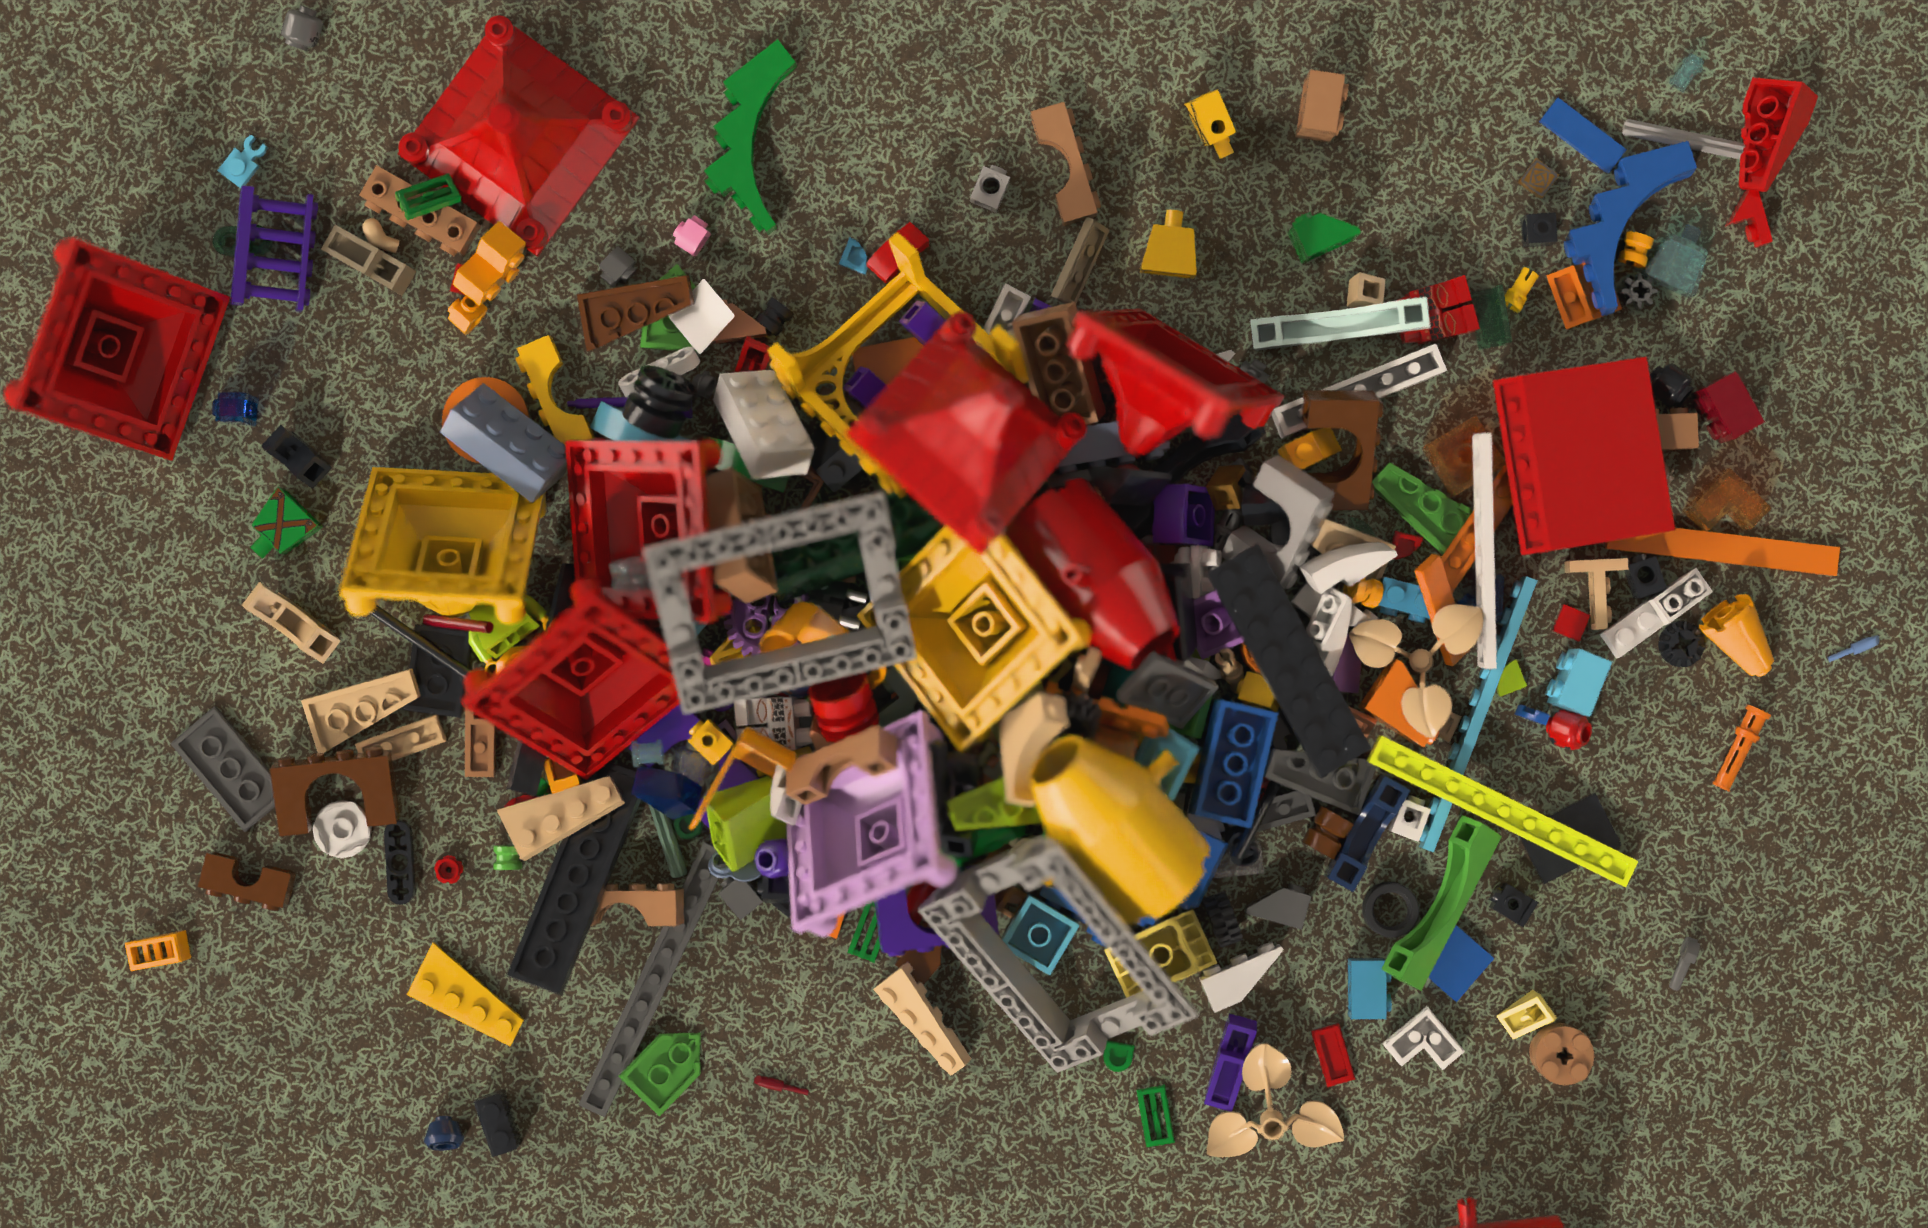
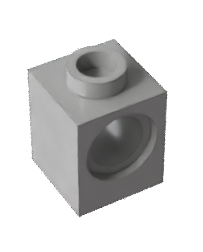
[970,165,1010,213]

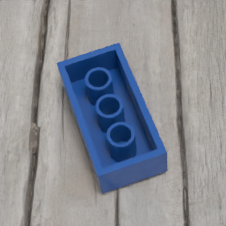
[1188,699,1278,828]

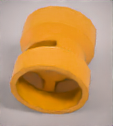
[1617,231,1654,268]
[1343,577,1384,608]

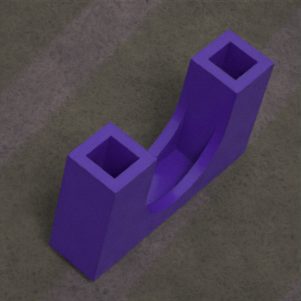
[843,300,946,410]
[629,703,760,829]
[874,864,999,956]

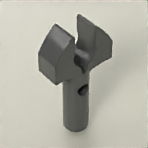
[1669,936,1700,991]

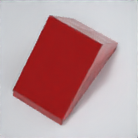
[734,336,772,373]

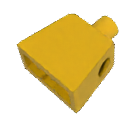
[1140,210,1197,279]

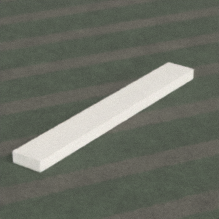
[1472,433,1497,669]

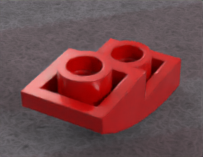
[866,222,930,284]

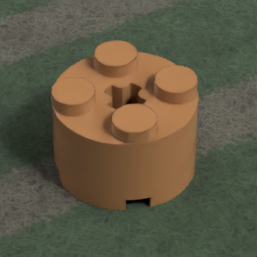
[1530,1023,1594,1085]

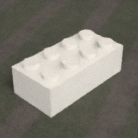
[713,370,814,479]

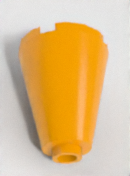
[1699,594,1774,677]

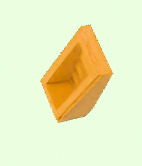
[125,930,191,971]

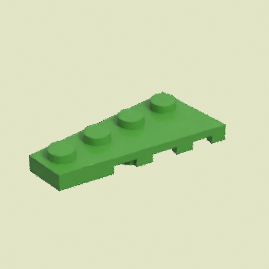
[1371,462,1473,555]

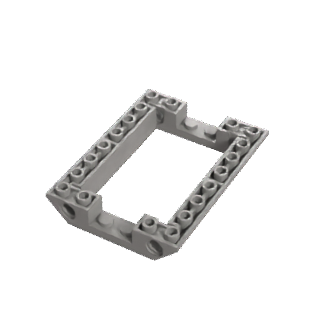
[644,492,917,714]
[918,836,1199,1073]

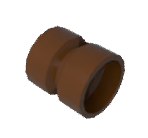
[1301,806,1354,860]

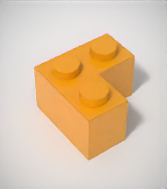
[453,221,526,307]

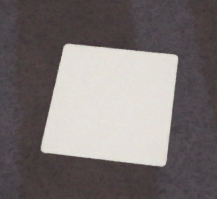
[670,279,734,354]

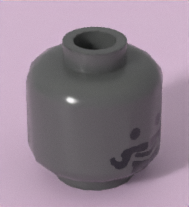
[281,5,323,51]

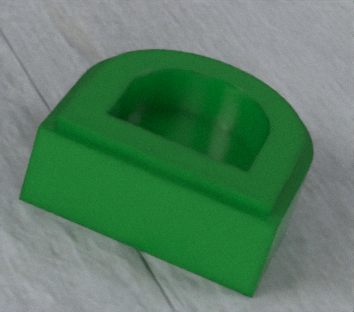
[1103,1040,1135,1072]

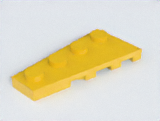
[407,942,525,1046]

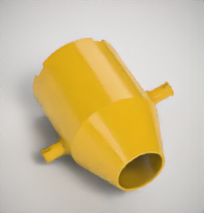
[1029,736,1210,924]

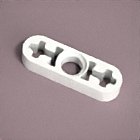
[618,347,700,398]

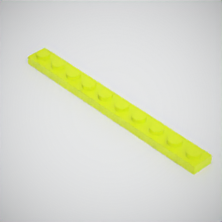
[1367,735,1638,887]

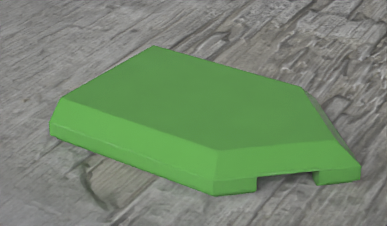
[640,264,698,353]
[619,1032,701,1117]

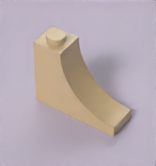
[998,693,1068,806]

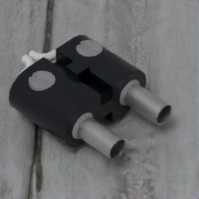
[794,575,868,630]

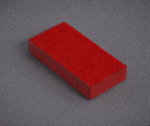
[1311,1023,1355,1087]

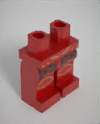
[1397,275,1480,345]

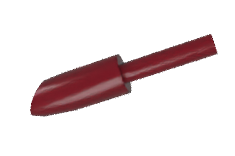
[754,1075,809,1096]

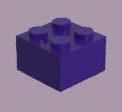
[1152,484,1215,547]

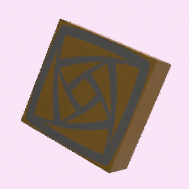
[1518,158,1559,200]

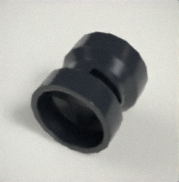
[754,297,794,337]
[1225,826,1260,867]

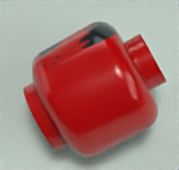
[1546,710,1592,750]

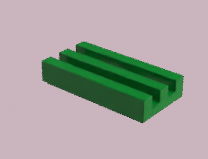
[395,173,461,221]
[847,900,880,963]
[1136,1084,1175,1148]

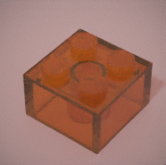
[1421,415,1506,497]

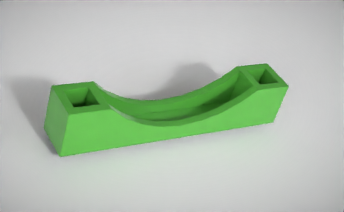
[1381,815,1502,991]

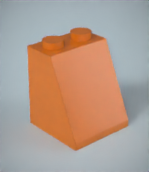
[1358,659,1440,747]

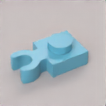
[217,135,268,188]

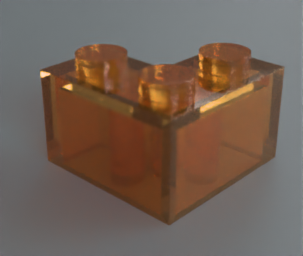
[1682,468,1772,531]

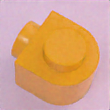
[448,296,488,335]

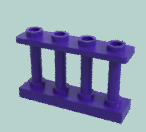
[230,185,318,312]

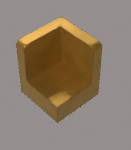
[1206,465,1245,510]

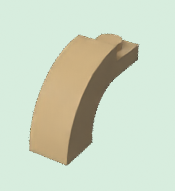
[242,582,341,664]

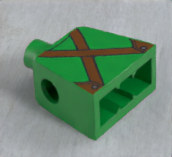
[250,487,323,558]

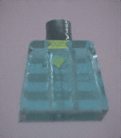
[1641,224,1708,299]

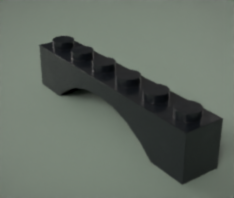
[1110,410,1266,540]

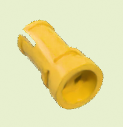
[1500,267,1539,313]

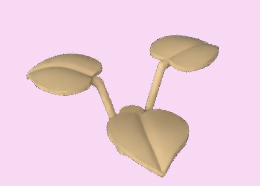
[1349,604,1483,738]
[1207,1043,1344,1157]

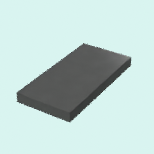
[170,706,275,832]

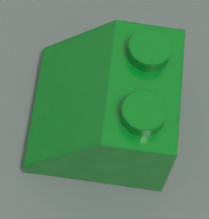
[1288,212,1361,264]

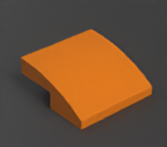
[1546,263,1622,330]

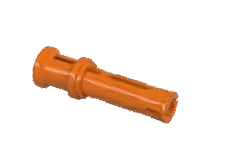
[1712,704,1771,792]

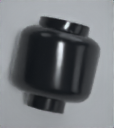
[1650,363,1693,407]

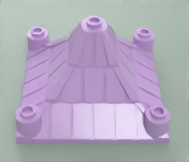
[786,710,956,937]

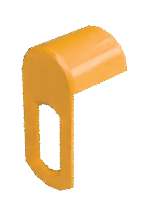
[759,602,887,689]
[689,727,797,830]

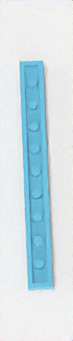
[1419,576,1537,852]

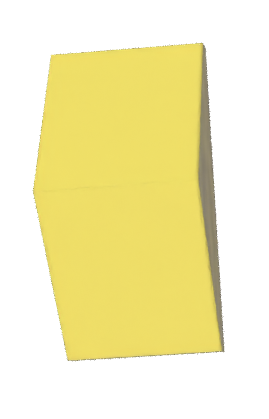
[1497,990,1557,1039]

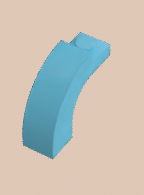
[590,401,693,442]

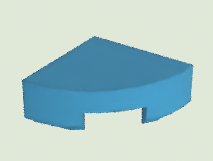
[839,237,868,275]

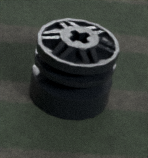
[622,365,697,439]

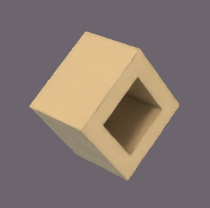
[1347,272,1386,308]

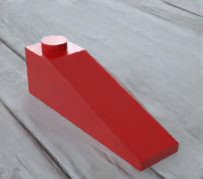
[1739,77,1818,192]

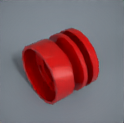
[808,672,880,743]

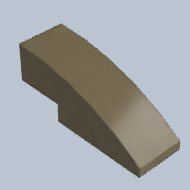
[321,224,417,296]

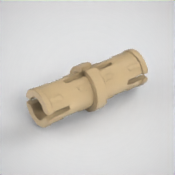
[1215,648,1245,694]

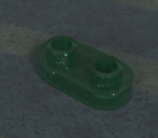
[213,225,273,257]

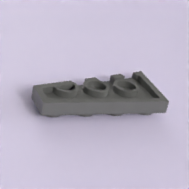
[1263,748,1377,815]

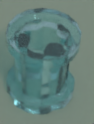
[632,739,664,767]

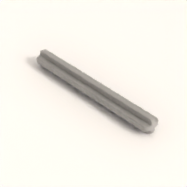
[1622,119,1745,160]

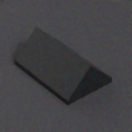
[1159,563,1198,661]

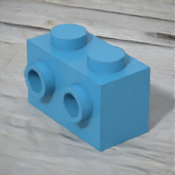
[1376,577,1430,624]

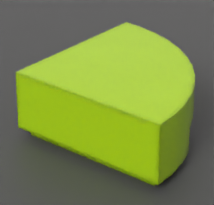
[1497,659,1527,697]

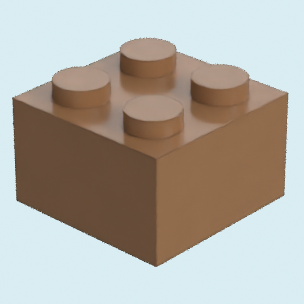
[1296,70,1349,142]

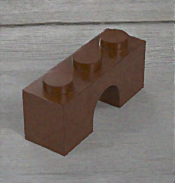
[198,851,297,911]

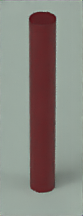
[423,614,494,634]

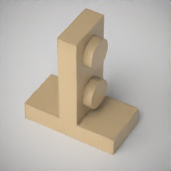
[1564,558,1628,630]

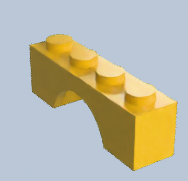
[516,335,595,445]

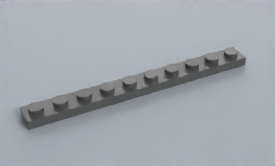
[579,841,726,1117]

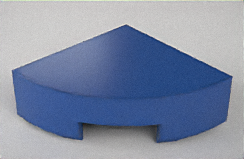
[1515,704,1550,725]

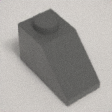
[1243,883,1311,930]

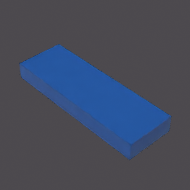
[1539,98,1627,174]

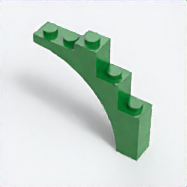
[704,39,797,235]

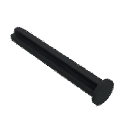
[929,739,948,849]

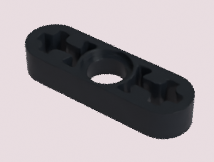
[384,820,416,905]

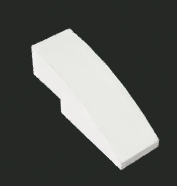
[1299,542,1398,594]

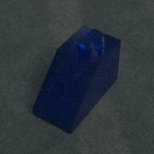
[212,392,259,427]

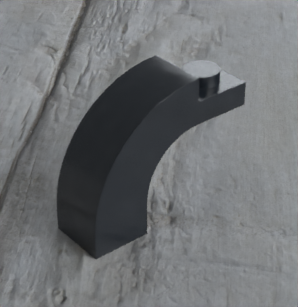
[940,752,984,859]

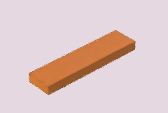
[1414,554,1470,666]

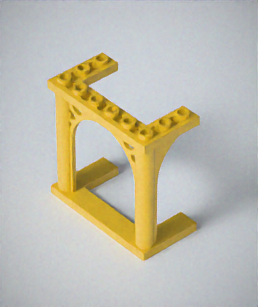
[768,232,1029,498]

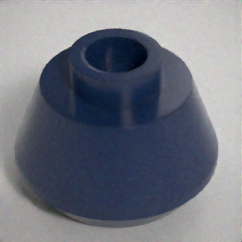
[424,1116,464,1151]

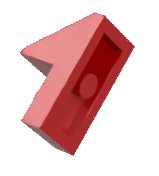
[1725,190,1773,248]

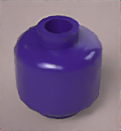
[755,839,789,878]

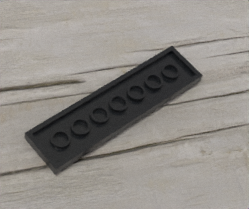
[1205,544,1371,778]
[507,762,650,996]

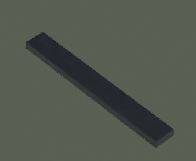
[506,563,576,796]

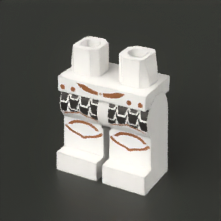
[734,696,813,750]

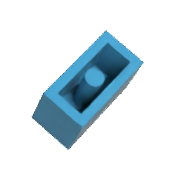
[1348,958,1392,1019]

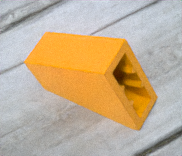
[1277,428,1342,470]

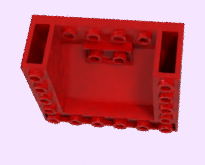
[1493,357,1676,555]

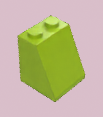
[704,776,787,872]

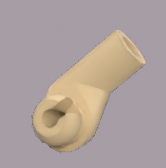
[362,218,400,254]

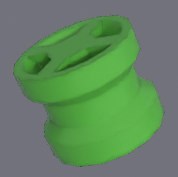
[493,845,523,870]

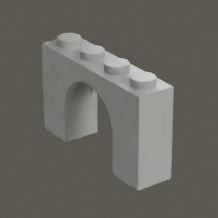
[1221,455,1335,589]

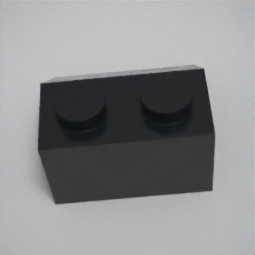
[809,418,863,493]

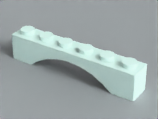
[1250,297,1431,351]

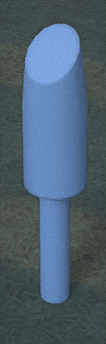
[1827,635,1880,662]

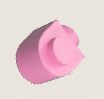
[673,215,711,257]

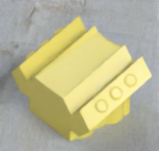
[1104,909,1217,998]

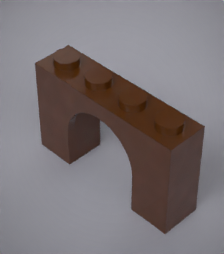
[1302,390,1383,510]
[270,746,400,837]

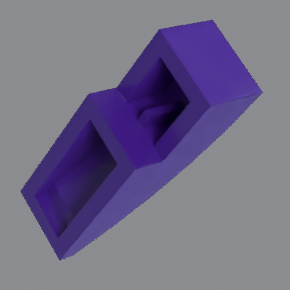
[1204,1013,1257,1111]

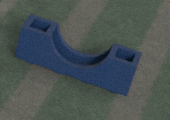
[1324,775,1410,892]

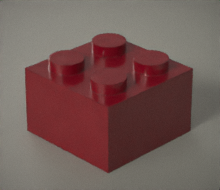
[1692,371,1765,443]

